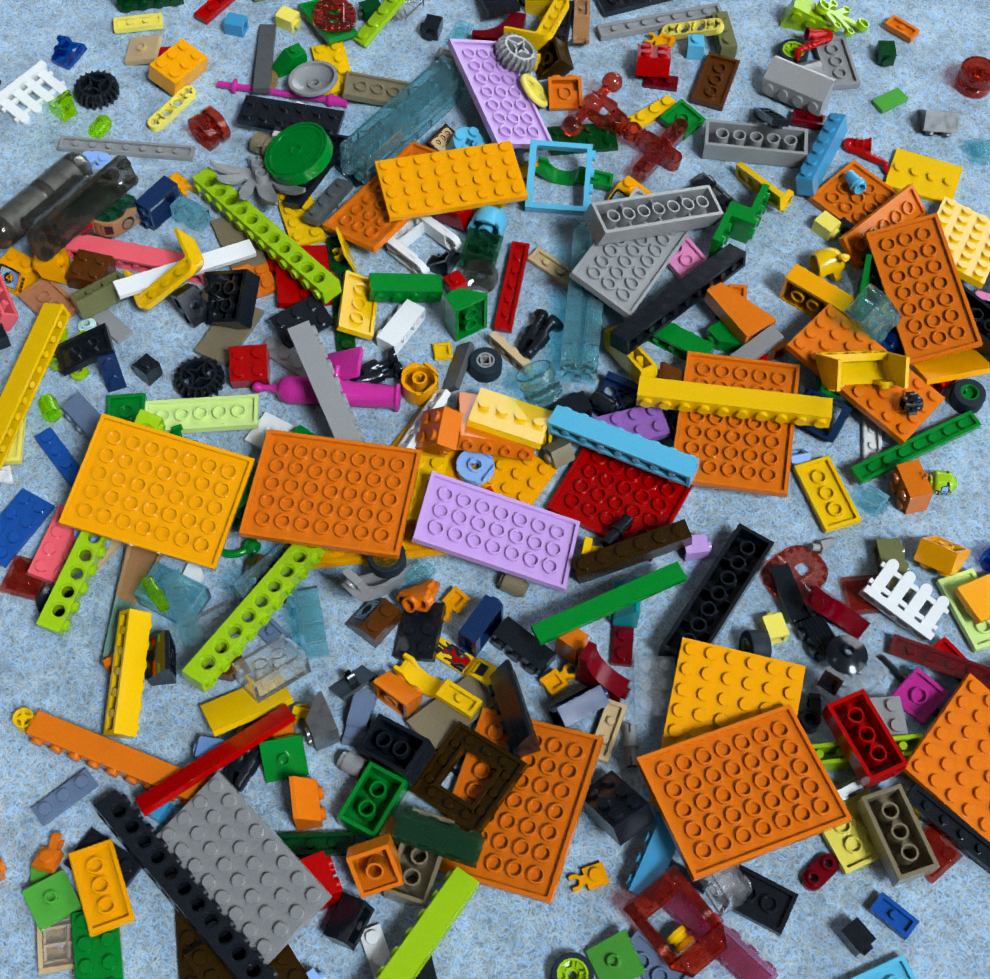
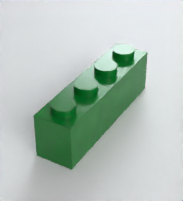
[367,273,443,303]
[647,323,715,361]

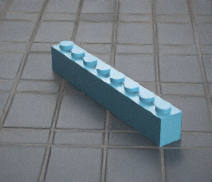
[547,405,700,487]

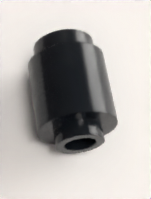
[589,390,617,415]

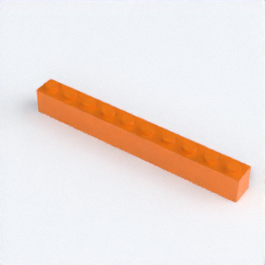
[25,710,209,806]

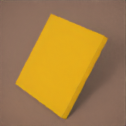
[332,227,358,273]

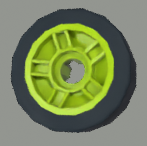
[777,39,809,64]
[550,952,594,979]

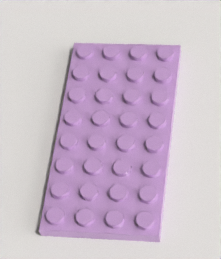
[447,39,552,149]
[411,471,580,592]

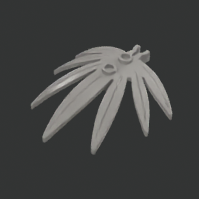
[210,155,306,206]

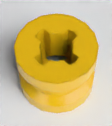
[12,708,35,732]
[666,925,695,954]

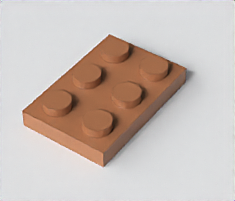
[18,278,77,318]

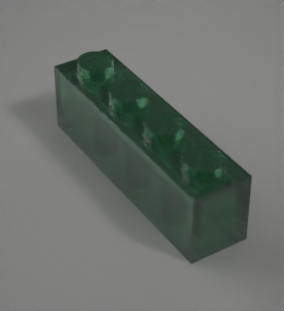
[392,809,485,869]

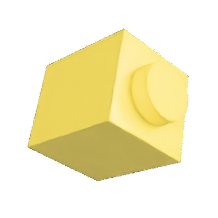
[275,5,302,33]
[811,210,841,241]
[759,612,790,645]

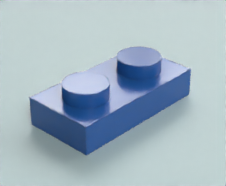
[868,892,920,940]

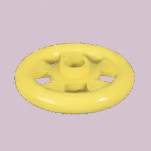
[520,73,549,108]

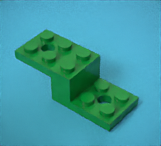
[708,183,771,258]

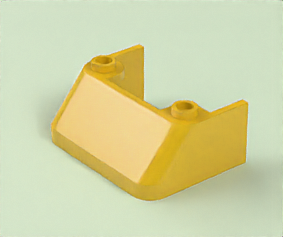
[504,0,569,51]
[123,228,204,311]
[816,350,910,391]

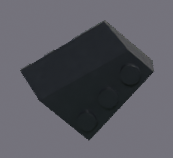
[204,269,260,330]

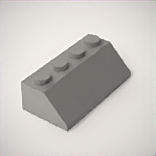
[760,55,835,117]

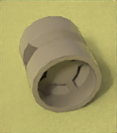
[250,131,274,157]

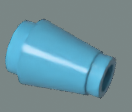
[844,170,867,194]

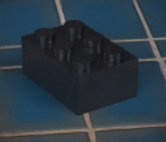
[355,713,436,786]
[583,770,655,846]

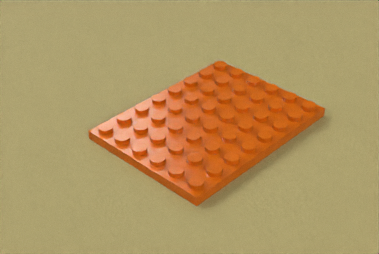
[669,351,800,498]
[239,429,422,559]
[635,704,852,882]
[438,707,604,905]

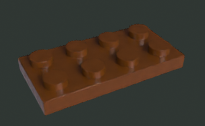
[690,52,740,111]

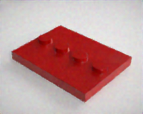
[274,245,333,308]

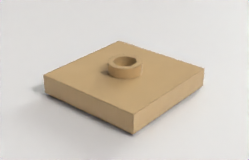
[124,34,163,66]

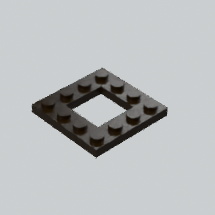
[409,721,528,837]

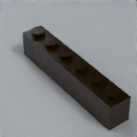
[571,519,692,584]

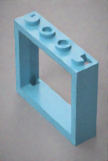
[525,140,596,216]

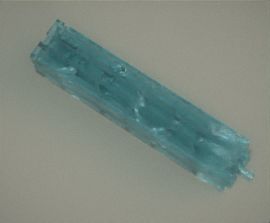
[340,55,468,184]
[558,220,603,385]

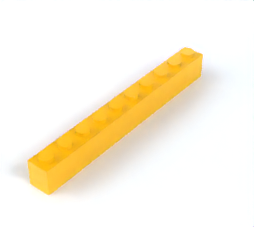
[0,303,71,470]
[636,376,833,428]

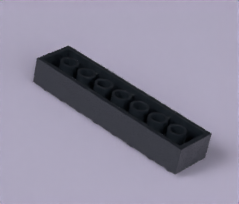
[658,523,775,666]

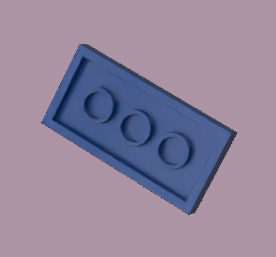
[0,488,55,568]

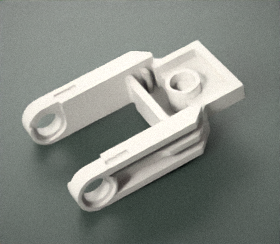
[386,216,462,274]

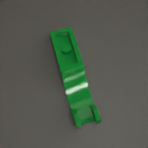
[535,156,614,191]

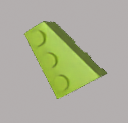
[779,0,837,32]

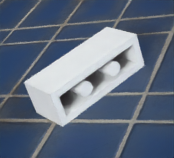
[376,299,426,355]

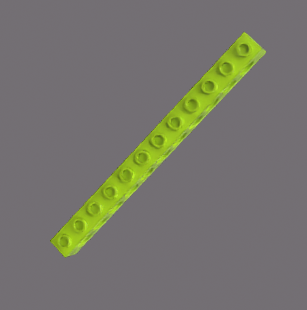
[192,166,342,304]
[36,409,166,637]
[182,544,330,693]

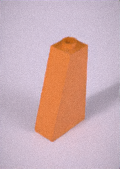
[704,282,776,345]

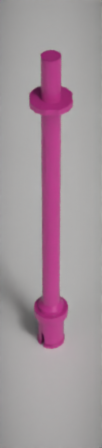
[217,79,348,108]

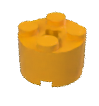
[401,362,439,406]

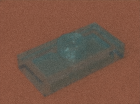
[445,20,474,45]

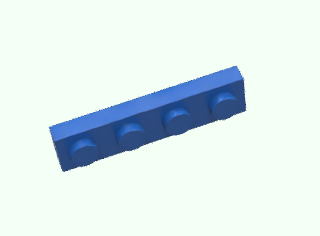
[34,427,80,488]

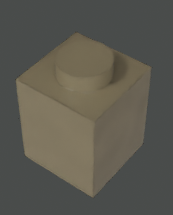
[542,438,576,469]

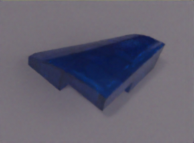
[51,35,87,70]

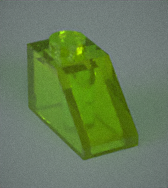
[48,90,78,123]

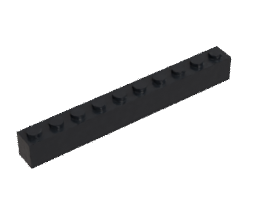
[610,243,746,355]

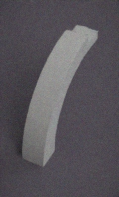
[341,557,427,602]

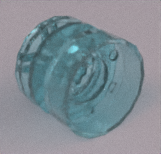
[515,360,564,407]

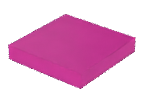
[327,346,364,380]
[890,666,950,725]

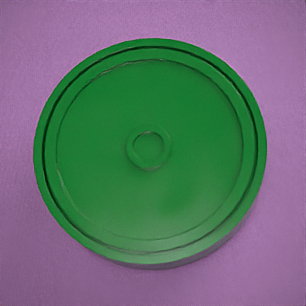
[264,122,333,186]

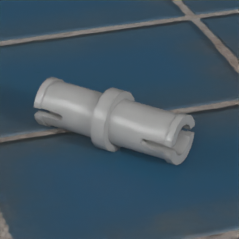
[622,723,639,768]

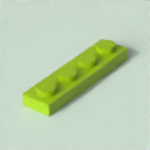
[353,0,407,48]

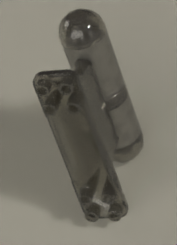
[0,152,138,262]

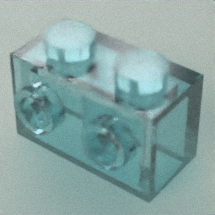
[170,194,211,233]

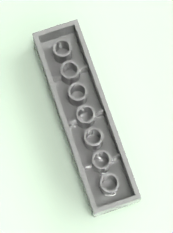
[583,185,724,246]
[287,320,365,442]

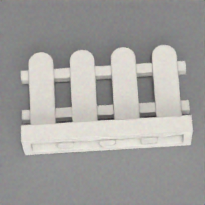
[0,60,67,124]
[858,559,950,643]

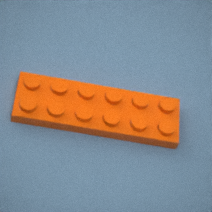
[839,184,927,269]

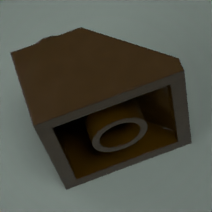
[535,36,574,80]

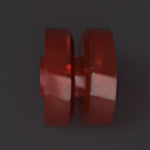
[955,56,990,99]
[188,106,231,151]

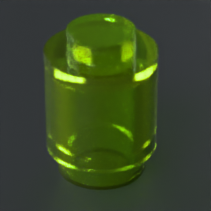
[88,115,113,138]
[38,394,63,422]

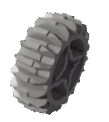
[494,32,538,74]

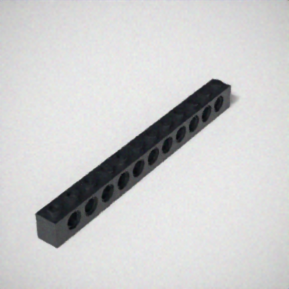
[93,789,279,979]

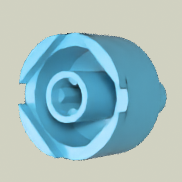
[446,127,485,150]
[467,205,508,246]

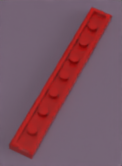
[135,704,296,816]

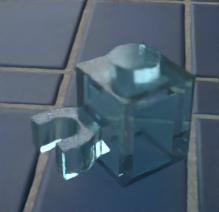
[404,558,435,587]

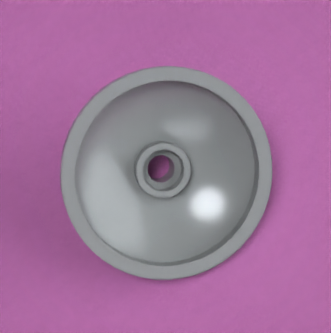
[288,60,338,97]

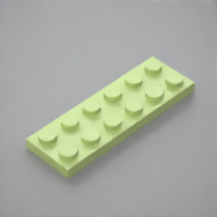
[145,394,260,434]

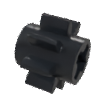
[899,391,924,416]

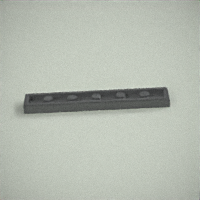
[253,24,276,93]

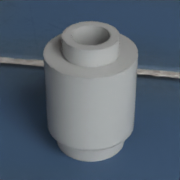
[337,750,369,780]

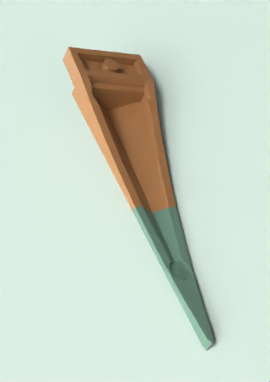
[100,545,163,665]

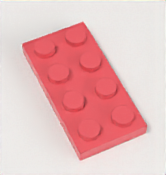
[27,504,76,584]

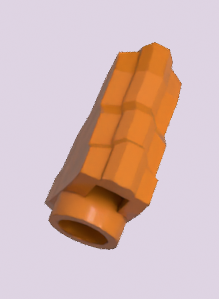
[396,578,440,613]

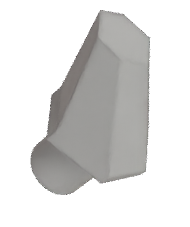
[808,537,835,555]

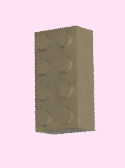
[855,783,940,887]

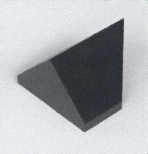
[426,249,463,277]

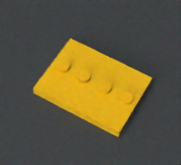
[885,148,963,204]
[466,388,553,450]

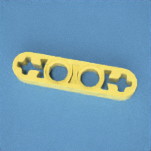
[661,18,724,40]
[147,85,197,132]

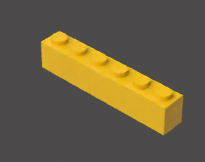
[103,608,152,739]

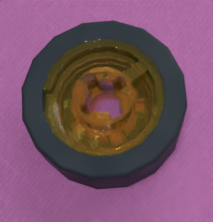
[367,545,407,579]

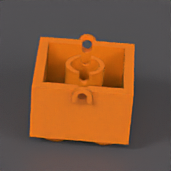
[416,406,463,455]
[889,459,933,515]

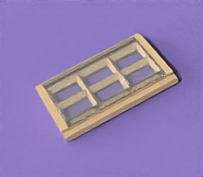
[37,916,124,975]

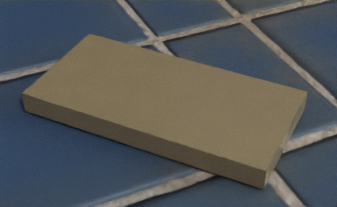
[342,70,412,110]
[210,216,268,270]
[194,307,265,367]
[406,676,497,752]

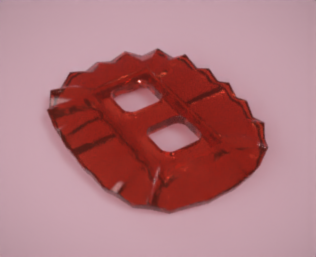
[312,0,357,32]
[761,545,828,600]

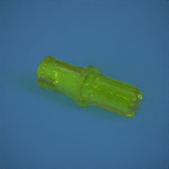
[142,576,170,613]

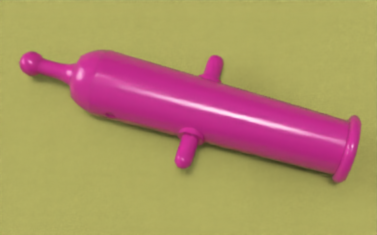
[252,365,401,412]

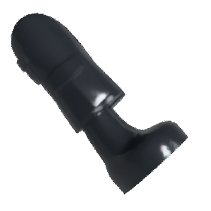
[516,309,564,360]
[351,347,403,384]
[224,726,270,792]

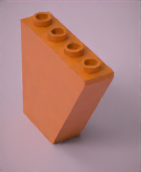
[455,391,535,461]

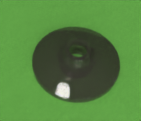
[463,258,498,294]

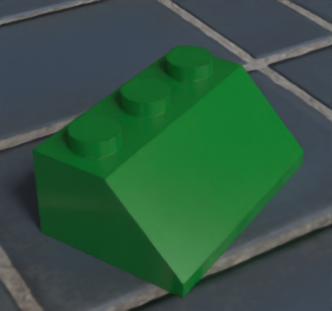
[444,288,488,342]

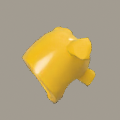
[809,247,850,282]

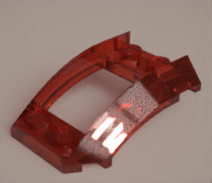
[623,865,728,978]

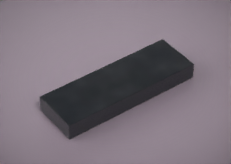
[768,563,810,625]

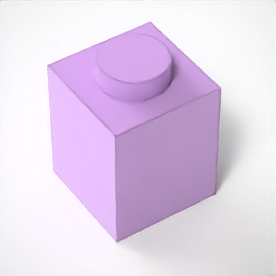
[681,534,712,562]

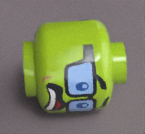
[927,470,957,496]

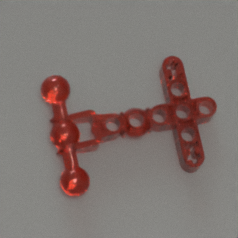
[561,72,688,184]

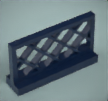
[592,371,674,441]

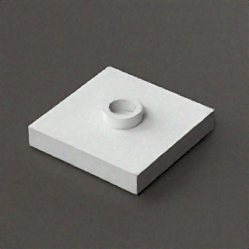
[244,412,296,451]

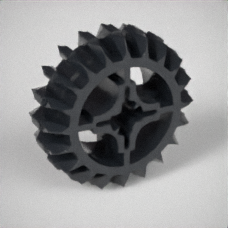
[74,69,120,110]
[174,355,225,398]

